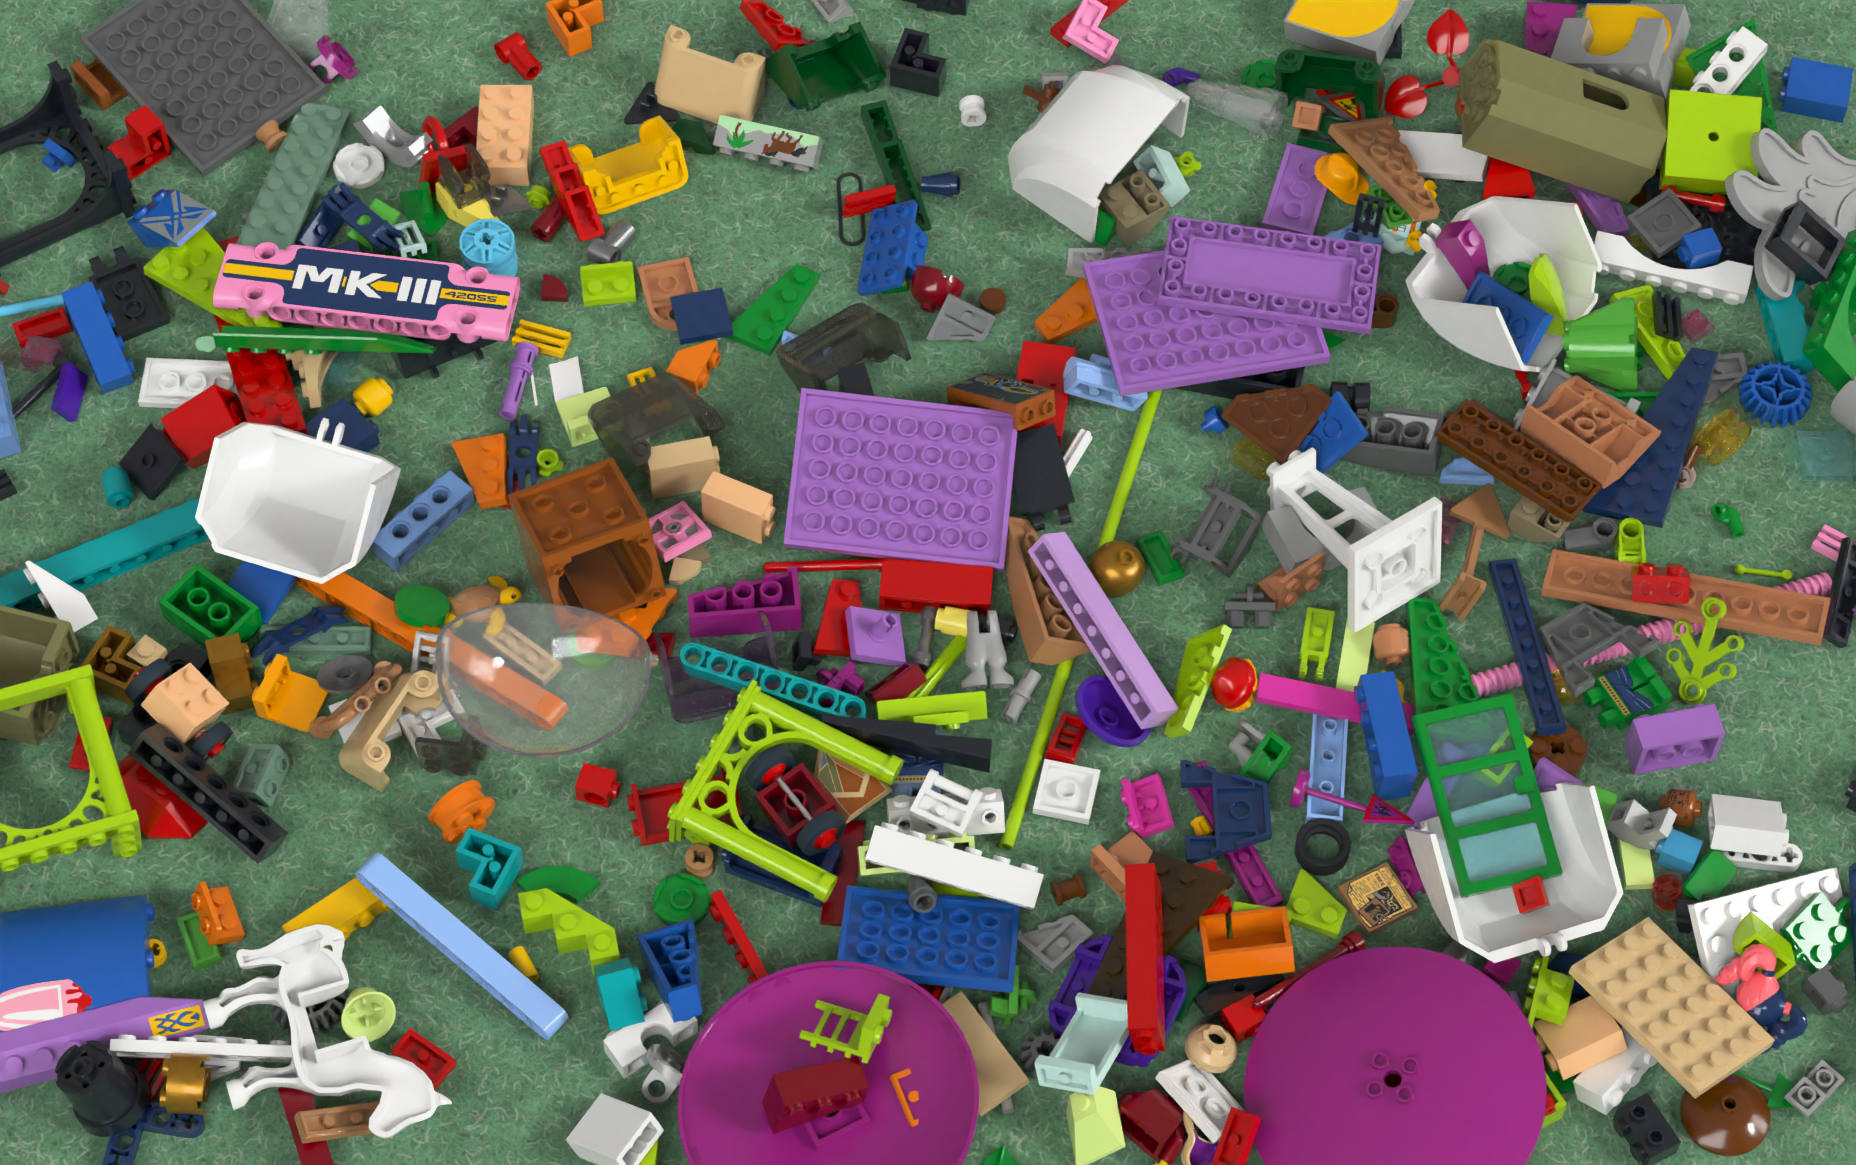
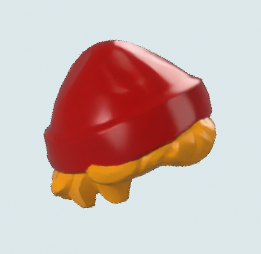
[1211,657,1258,712]

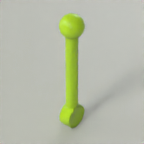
[1734,564,1792,581]

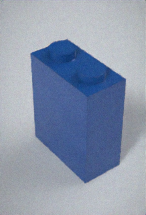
[1778,57,1853,123]

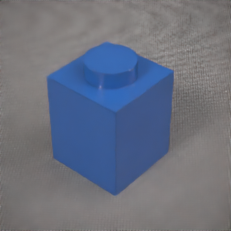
[1677,227,1722,269]

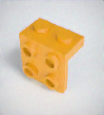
[252,654,330,732]

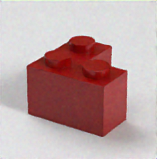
[107,105,172,181]

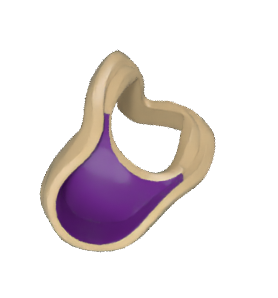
[1181,1111,1219,1165]

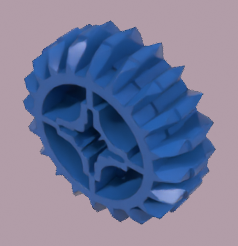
[1738,359,1813,428]

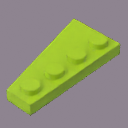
[1609,284,1685,381]
[1164,624,1232,739]

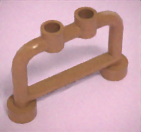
[309,661,402,739]

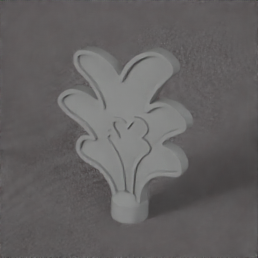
[1725,128,1856,301]

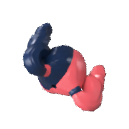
[1715,944,1808,1054]

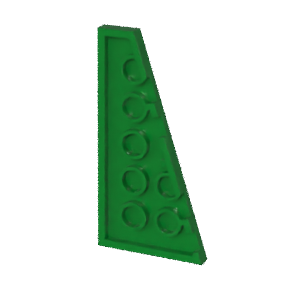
[1405,597,1499,747]

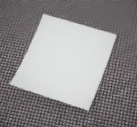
[531,356,584,406]

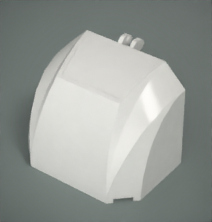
[1008,65,1190,243]
[1405,196,1602,372]
[195,418,401,584]
[1405,782,1623,963]

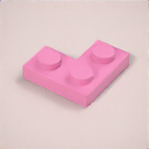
[1063,0,1119,64]

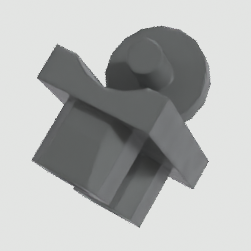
[1223,584,1275,629]

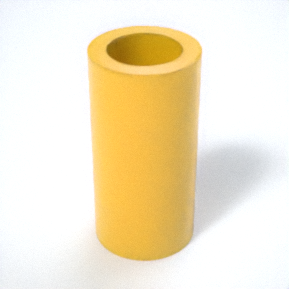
[508,946,539,982]

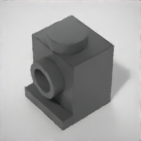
[1801,963,1849,1016]

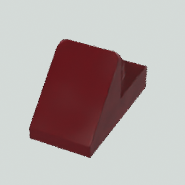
[444,106,479,150]

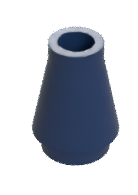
[921,171,960,197]

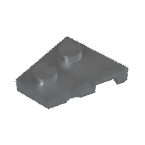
[1702,352,1747,408]

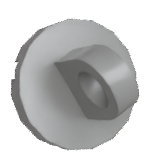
[642,1044,687,1103]

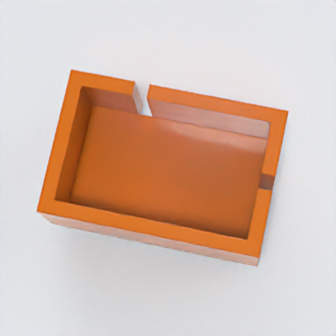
[1199,906,1295,982]

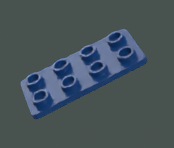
[857,200,928,296]

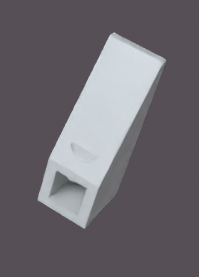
[23,561,98,632]

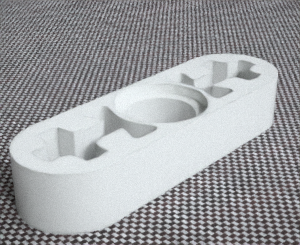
[1720,843,1803,872]

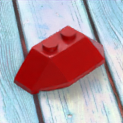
[118,754,208,840]

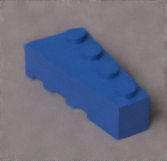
[637,918,702,1023]

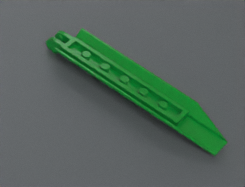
[194,326,436,355]

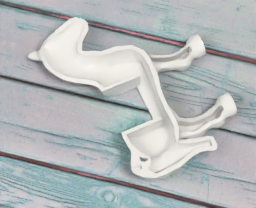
[203,924,452,1139]

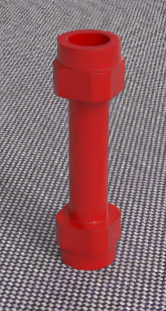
[1661,185,1726,212]

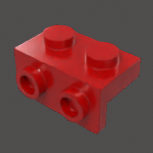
[1631,563,1690,604]

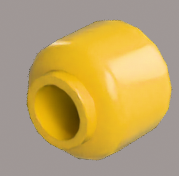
[353,377,393,417]

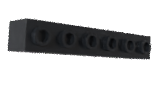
[128,723,288,863]

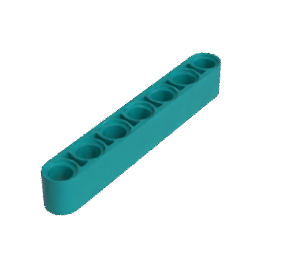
[680,643,866,719]

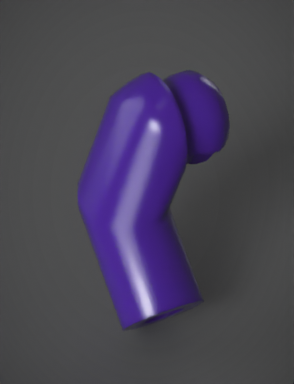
[1162,67,1200,87]

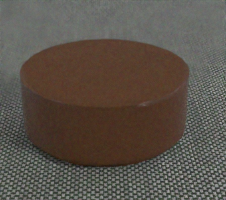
[980,288,1006,315]

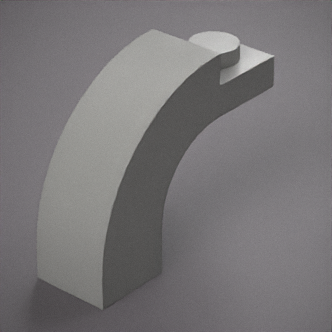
[353,105,432,168]

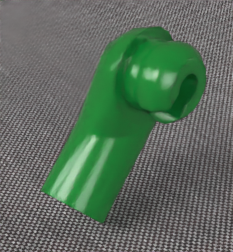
[1711,503,1745,538]

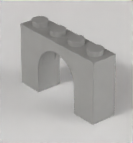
[1551,18,1668,82]
[1261,487,1378,574]

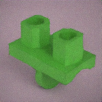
[988,965,1037,1025]

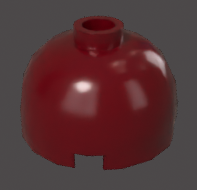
[910,265,965,313]

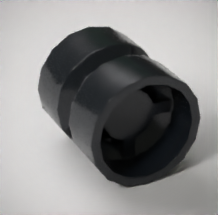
[1330,381,1371,413]

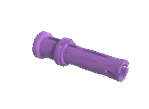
[499,342,539,420]

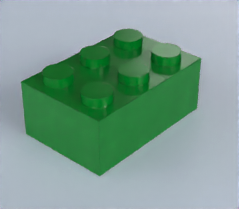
[158,563,263,648]

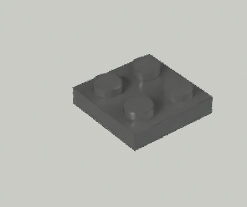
[1627,188,1702,258]

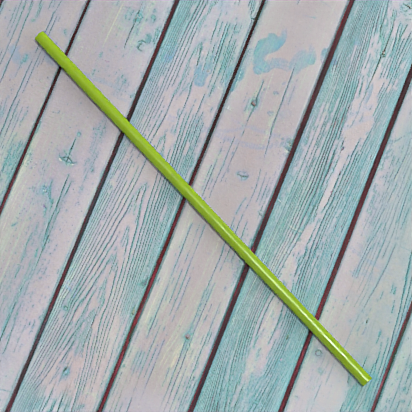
[999,390,1162,851]

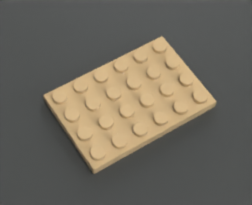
[1568,917,1775,1099]

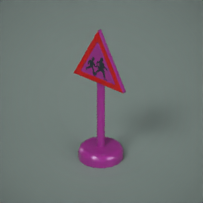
[1289,768,1415,824]

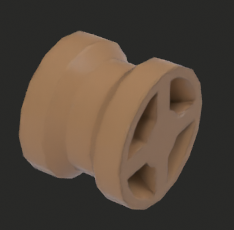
[255,120,288,153]
[685,844,715,879]

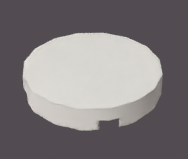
[333,143,385,189]

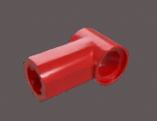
[494,32,542,80]

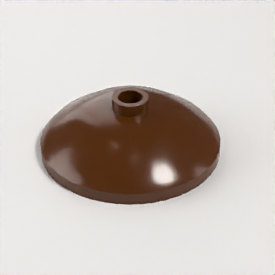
[1680,1073,1771,1156]

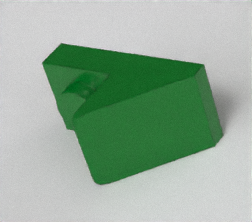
[1238,729,1293,784]

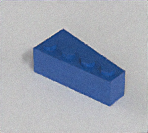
[61,281,136,394]
[1354,671,1418,800]

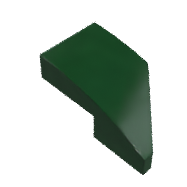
[672,118,715,155]

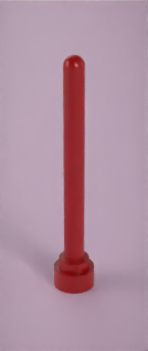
[763,558,883,573]

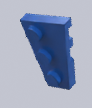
[1299,391,1369,474]

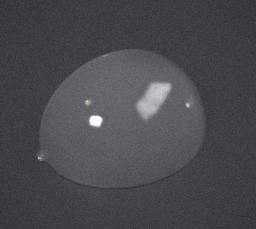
[429,603,658,757]

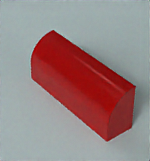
[879,558,994,617]

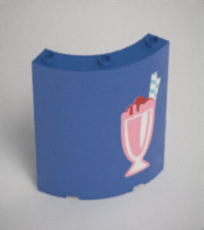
[0,894,155,1033]

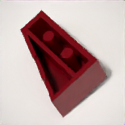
[762,1056,869,1134]

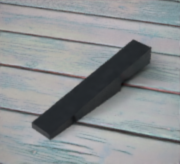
[821,715,992,773]

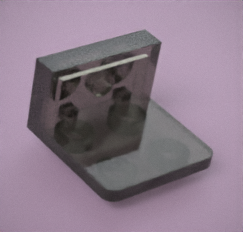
[415,717,487,776]

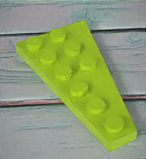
[143,227,283,327]

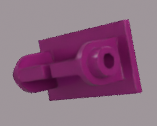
[1387,835,1426,898]

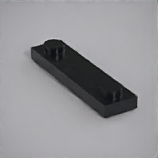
[1823,537,1856,648]

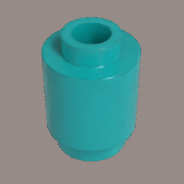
[101,466,134,508]

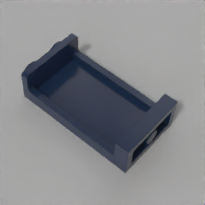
[722,813,844,908]

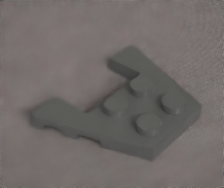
[1540,602,1659,698]

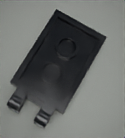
[88,246,170,342]
[1013,423,1075,532]

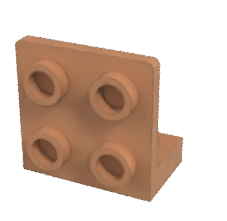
[1257,551,1325,611]
[1089,831,1153,903]

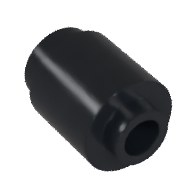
[978,613,1018,646]

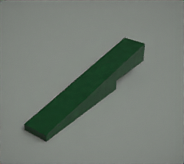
[860,100,931,232]

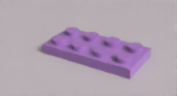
[1261,143,1332,235]

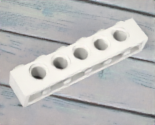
[1658,26,1768,165]

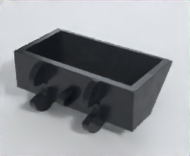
[390,333,497,379]

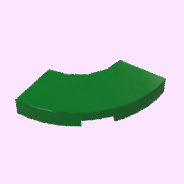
[517,866,599,904]

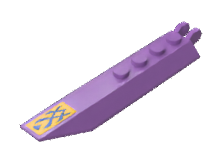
[0,996,210,1093]

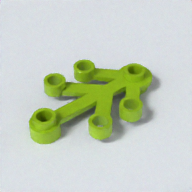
[1666,597,1744,705]

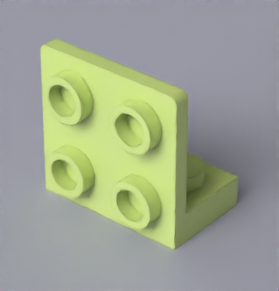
[556,387,624,447]

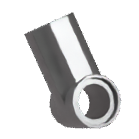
[587,219,637,264]

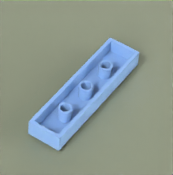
[1305,714,1348,825]

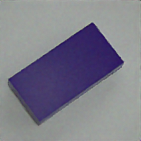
[51,362,88,422]

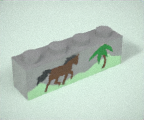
[713,115,824,173]

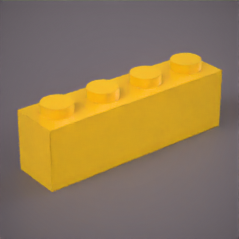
[282,877,391,949]

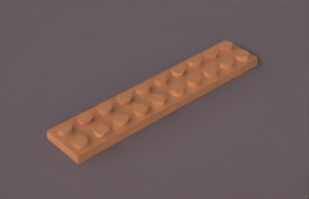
[1541,549,1831,646]

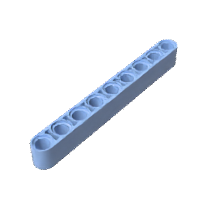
[355,852,569,1040]

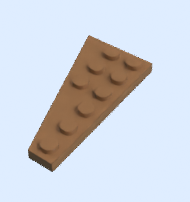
[1328,117,1440,222]

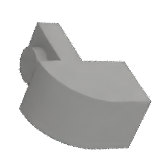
[1605,799,1677,850]

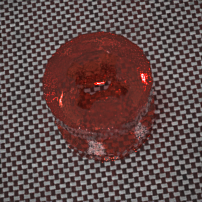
[1652,874,1682,911]

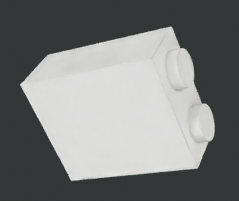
[1707,794,1789,857]
[566,1093,664,1165]

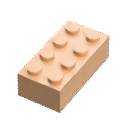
[475,85,534,186]

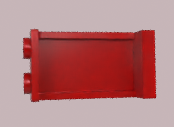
[626,767,743,846]

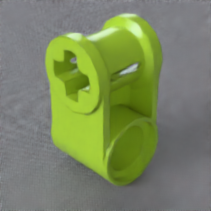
[1614,518,1646,564]

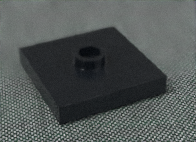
[118,423,187,500]

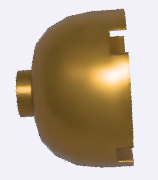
[1088,540,1145,597]

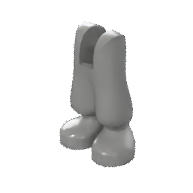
[961,610,1015,691]

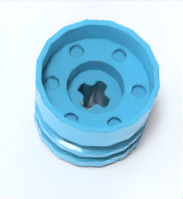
[459,219,518,276]

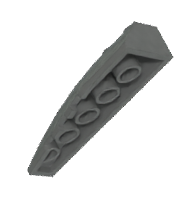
[1300,407,1445,476]

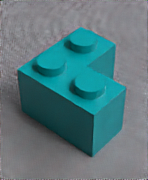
[456,827,523,911]
[593,957,648,1031]

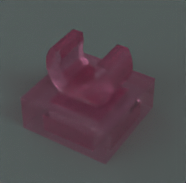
[1682,308,1715,344]

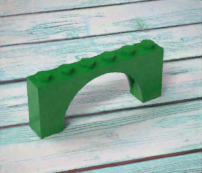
[1802,230,1856,392]

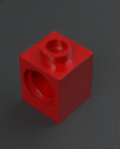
[575,763,621,808]
[1220,994,1268,1044]

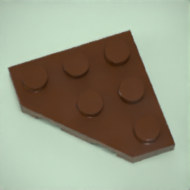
[1221,384,1332,464]

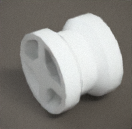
[959,95,986,127]

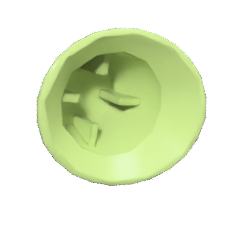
[341,987,396,1042]

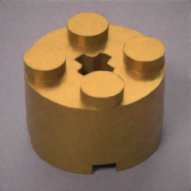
[160,1053,211,1115]

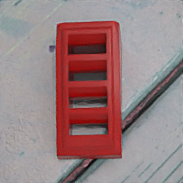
[1046,713,1087,765]

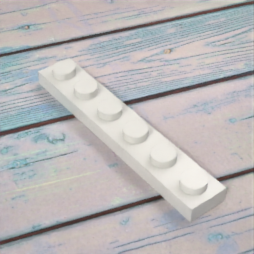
[110,1035,293,1063]

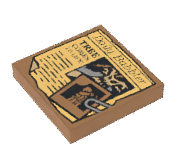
[1337,862,1418,937]

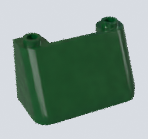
[765,22,886,112]
[1275,49,1385,118]

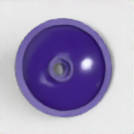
[1075,676,1151,748]

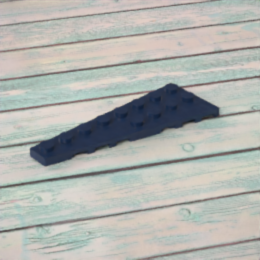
[1583,347,1718,528]

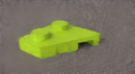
[1286,869,1347,939]

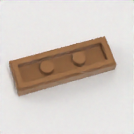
[294,1101,380,1144]

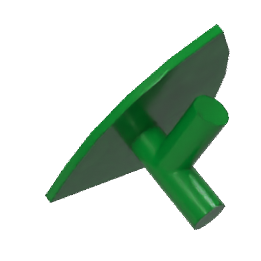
[399,181,448,237]

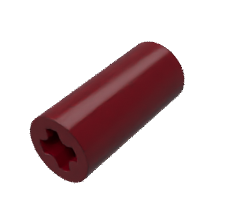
[530,195,567,242]

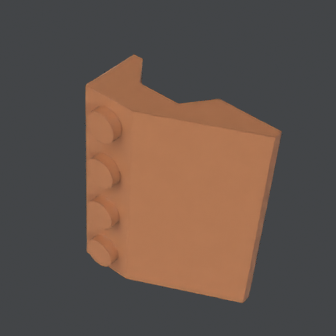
[1519,375,1661,489]

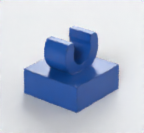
[42,138,78,172]

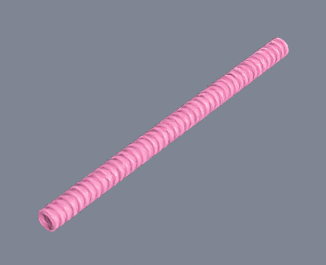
[1470,572,1833,698]

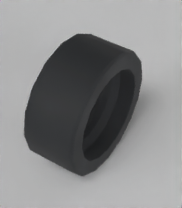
[1294,818,1351,876]

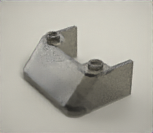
[776,303,912,394]

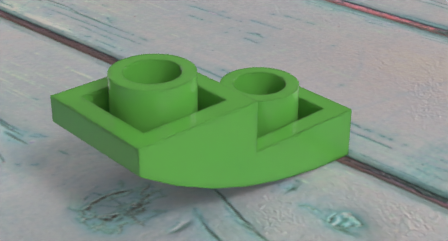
[1367,185,1413,230]

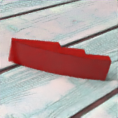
[539,140,605,242]

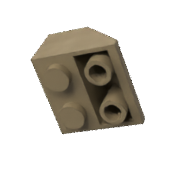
[1098,170,1170,246]
[1507,495,1571,542]

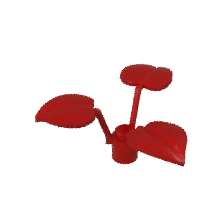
[1384,9,1470,119]

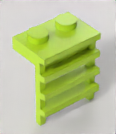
[799,993,892,1064]

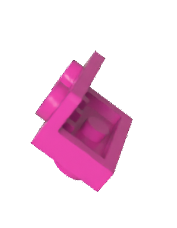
[1120,773,1175,839]

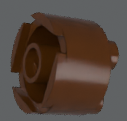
[1528,725,1587,779]

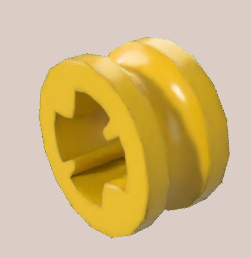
[149,939,167,968]

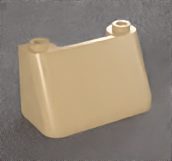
[655,25,766,124]
[339,670,444,792]

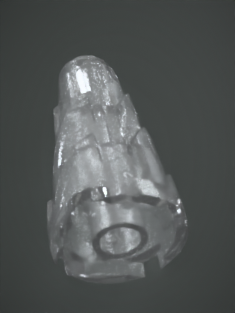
[1185,79,1288,142]

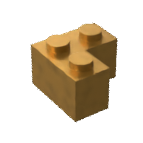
[80,625,142,706]
[205,633,258,715]

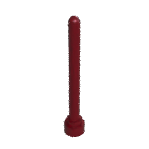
[1252,930,1366,1009]

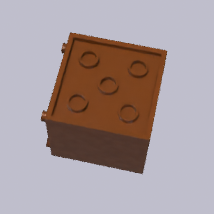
[508,457,667,634]

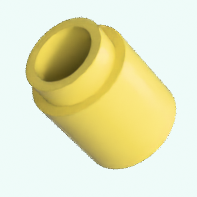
[935,606,971,638]

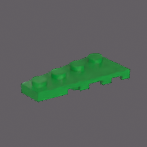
[727,264,820,356]

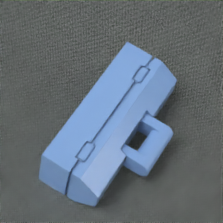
[1063,354,1148,411]

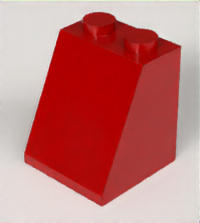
[1482,157,1535,201]
[160,384,246,468]

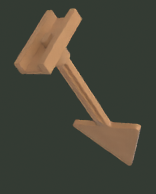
[1438,483,1510,622]

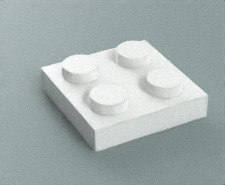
[1033,759,1100,825]

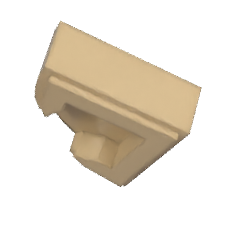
[669,557,702,585]

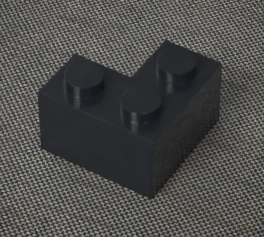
[890,28,946,97]

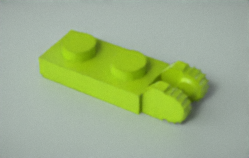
[1298,607,1335,682]

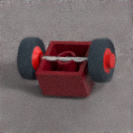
[745,746,846,856]

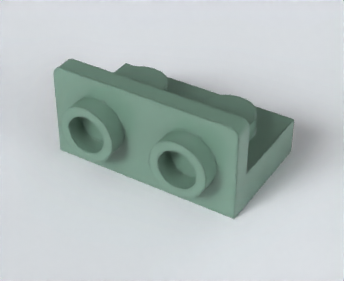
[233,744,292,807]

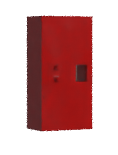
[1016,341,1076,448]

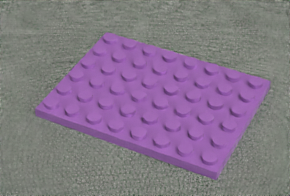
[1083,231,1330,396]
[783,388,1017,572]

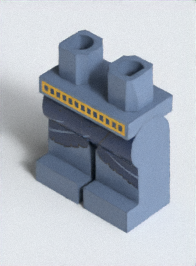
[889,732,944,797]

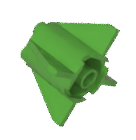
[1563,297,1638,392]

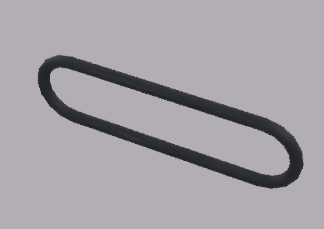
[837,172,865,246]

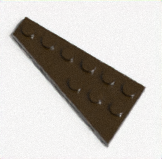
[1087,851,1235,1000]

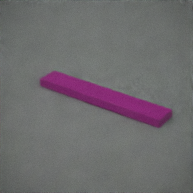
[1179,760,1284,907]

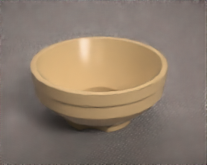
[1184,1024,1238,1073]

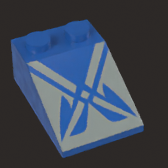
[127,189,217,247]

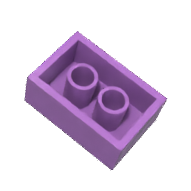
[1624,704,1725,775]

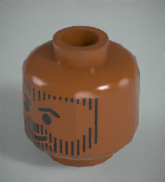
[1659,789,1702,827]

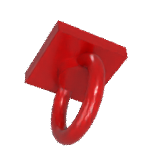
[418,116,475,194]

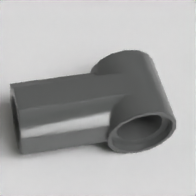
[1561,517,1617,552]

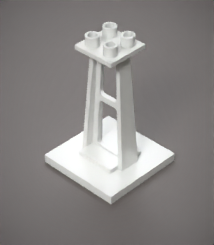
[1266,447,1442,633]

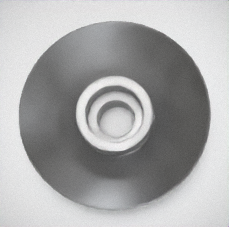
[317,655,373,694]

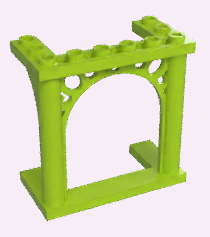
[0,664,143,872]

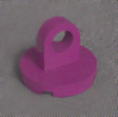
[309,35,359,84]

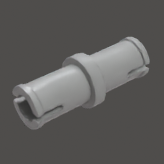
[1000,668,1041,724]

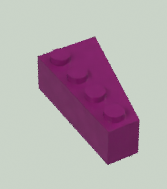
[1523,1,1578,58]
[687,566,802,638]

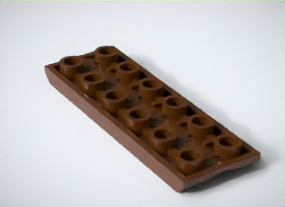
[1435,399,1602,522]

